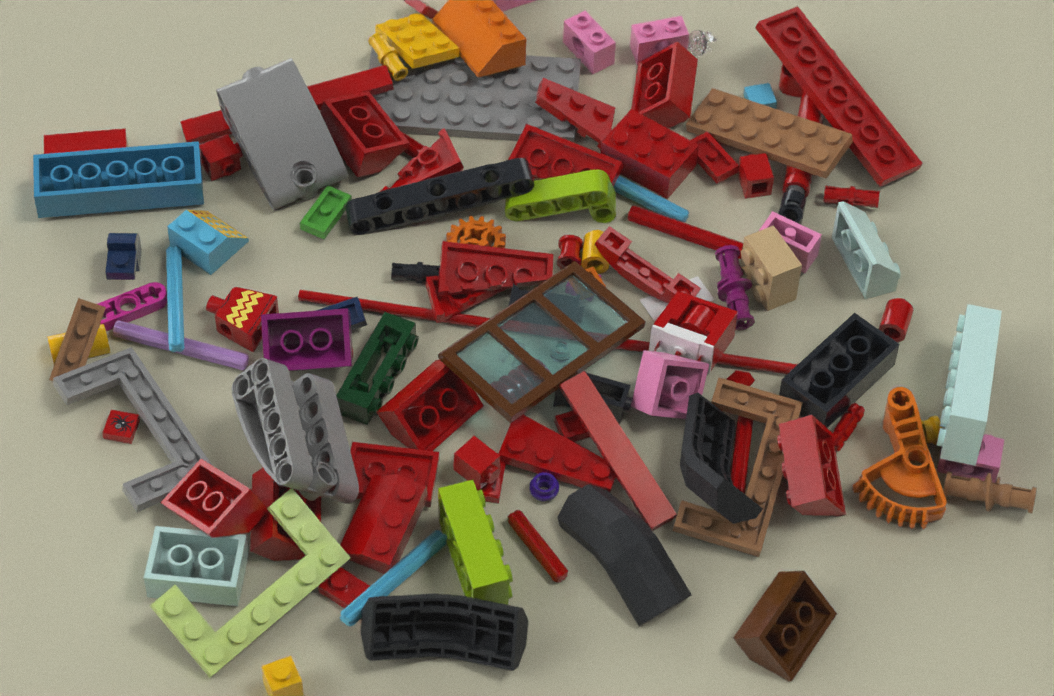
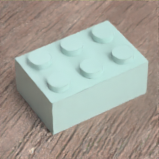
[144,526,249,606]

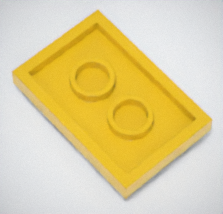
[375,14,459,69]

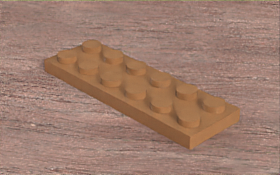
[686,88,853,179]

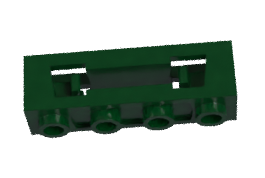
[336,312,419,425]

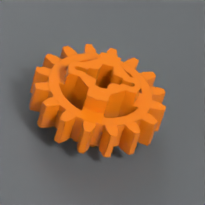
[446,216,506,248]

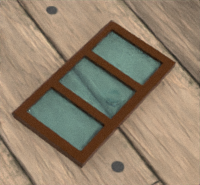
[438,261,646,423]

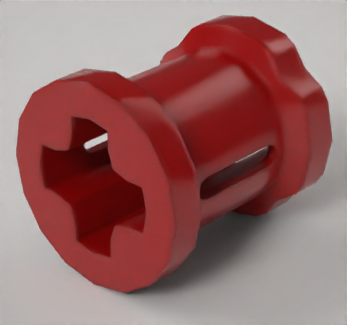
[557,234,583,270]

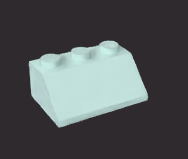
[832,201,901,299]

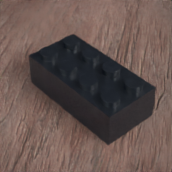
[779,313,900,428]

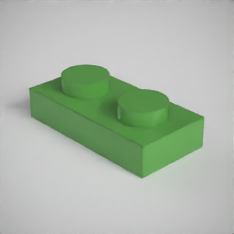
[300,185,352,239]

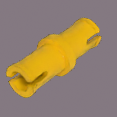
[368,32,408,81]

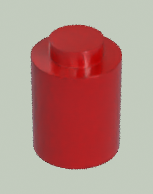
[878,298,914,342]

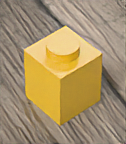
[261,656,304,696]

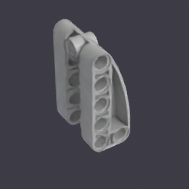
[216,58,348,210]
[231,358,359,504]

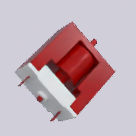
[649,291,738,374]

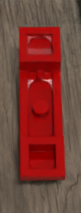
[595,226,701,303]

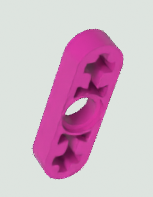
[98,282,167,331]

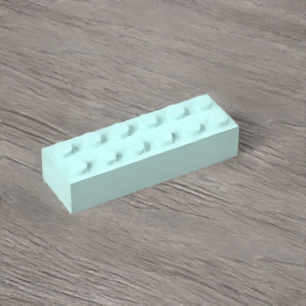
[937,304,1002,466]

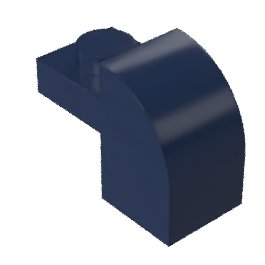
[105,233,142,280]

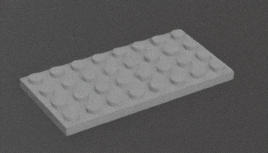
[369,48,581,142]

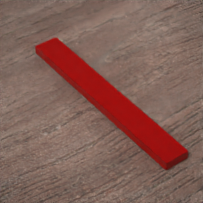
[180,65,394,143]

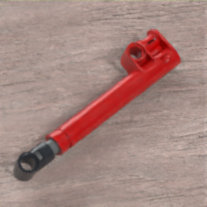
[778,49,835,225]

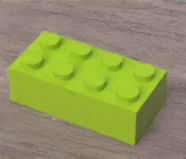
[438,480,513,605]

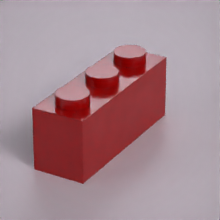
[44,128,128,154]

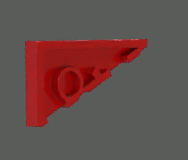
[381,128,464,191]
[426,276,506,323]

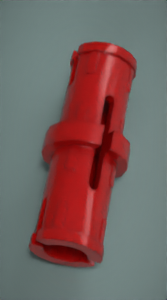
[823,185,880,208]

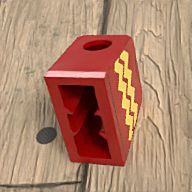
[206,287,279,353]

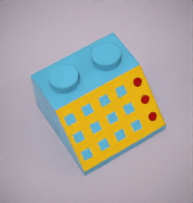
[167,210,249,275]

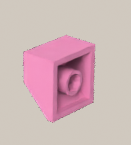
[631,350,709,419]

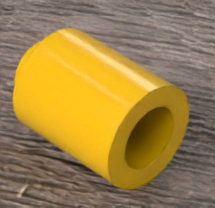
[581,230,609,274]

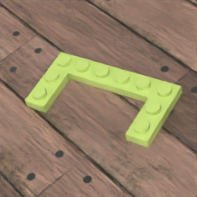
[150,488,350,677]

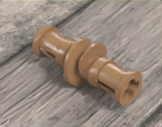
[943,471,1037,513]

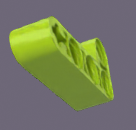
[505,169,616,223]

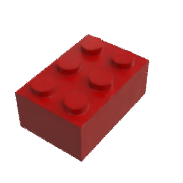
[600,109,699,199]

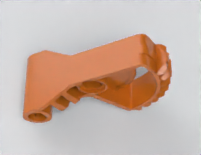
[852,387,947,530]

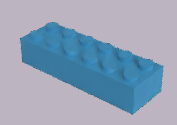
[33,141,204,218]

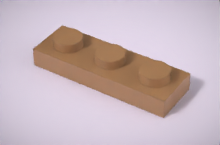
[49,298,106,381]

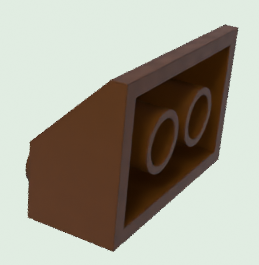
[733,571,837,681]

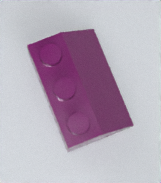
[261,308,352,371]

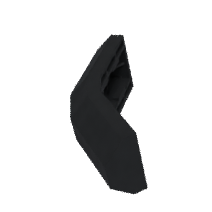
[680,393,763,524]
[557,484,692,626]
[360,593,528,671]

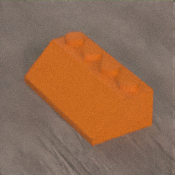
[432,0,527,78]

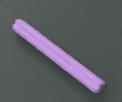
[113,321,249,370]

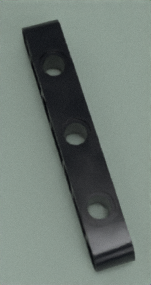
[345,158,535,235]

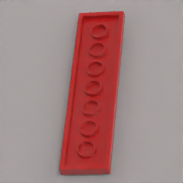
[755,6,923,187]

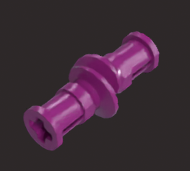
[715,245,755,330]

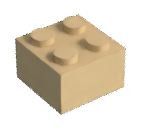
[740,225,802,311]

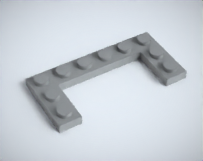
[53,347,212,512]

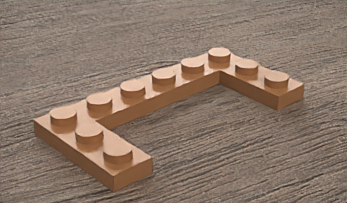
[672,377,803,557]

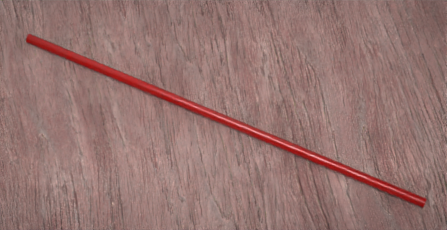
[298,289,798,374]

